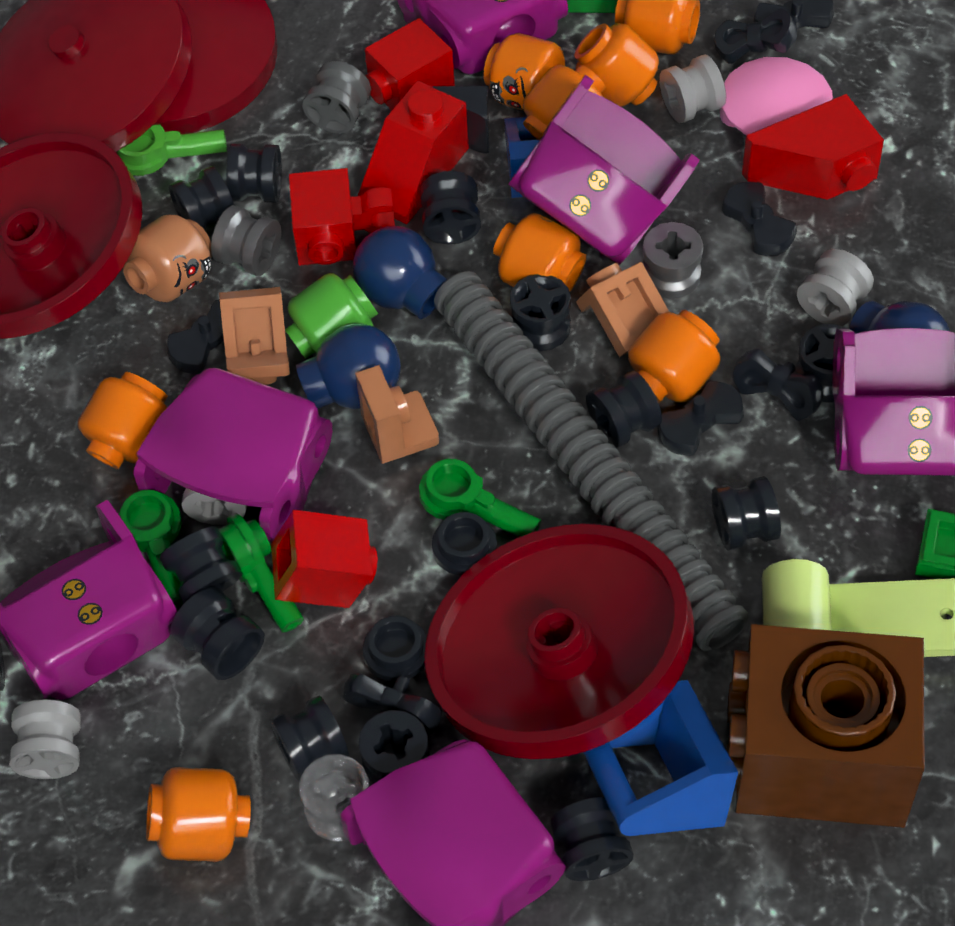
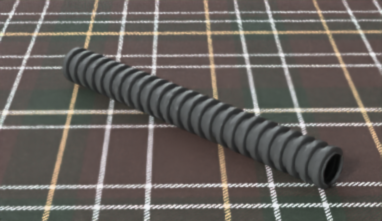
[434,271,749,651]

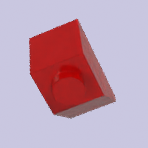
[358,81,469,225]
[742,94,884,200]

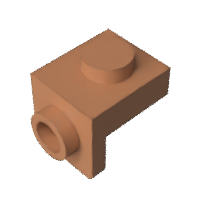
[219,287,290,385]

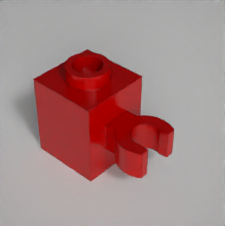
[289,168,395,266]

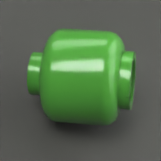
[285,273,378,359]

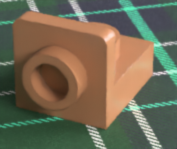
[576,262,669,357]
[355,365,439,464]

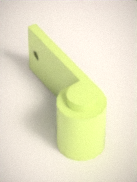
[762,559,955,657]

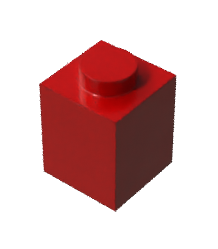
[365,18,455,110]
[271,510,378,608]

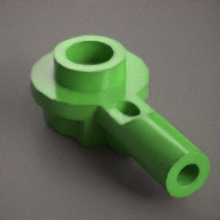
[116,124,227,176]

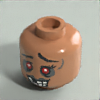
[123,214,212,302]

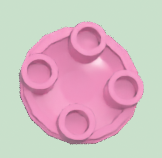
[720,57,833,135]

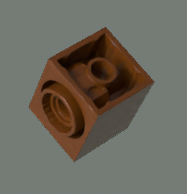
[726,624,925,828]

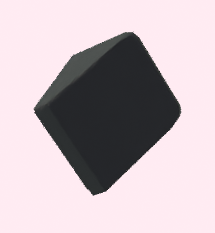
[433,86,489,153]

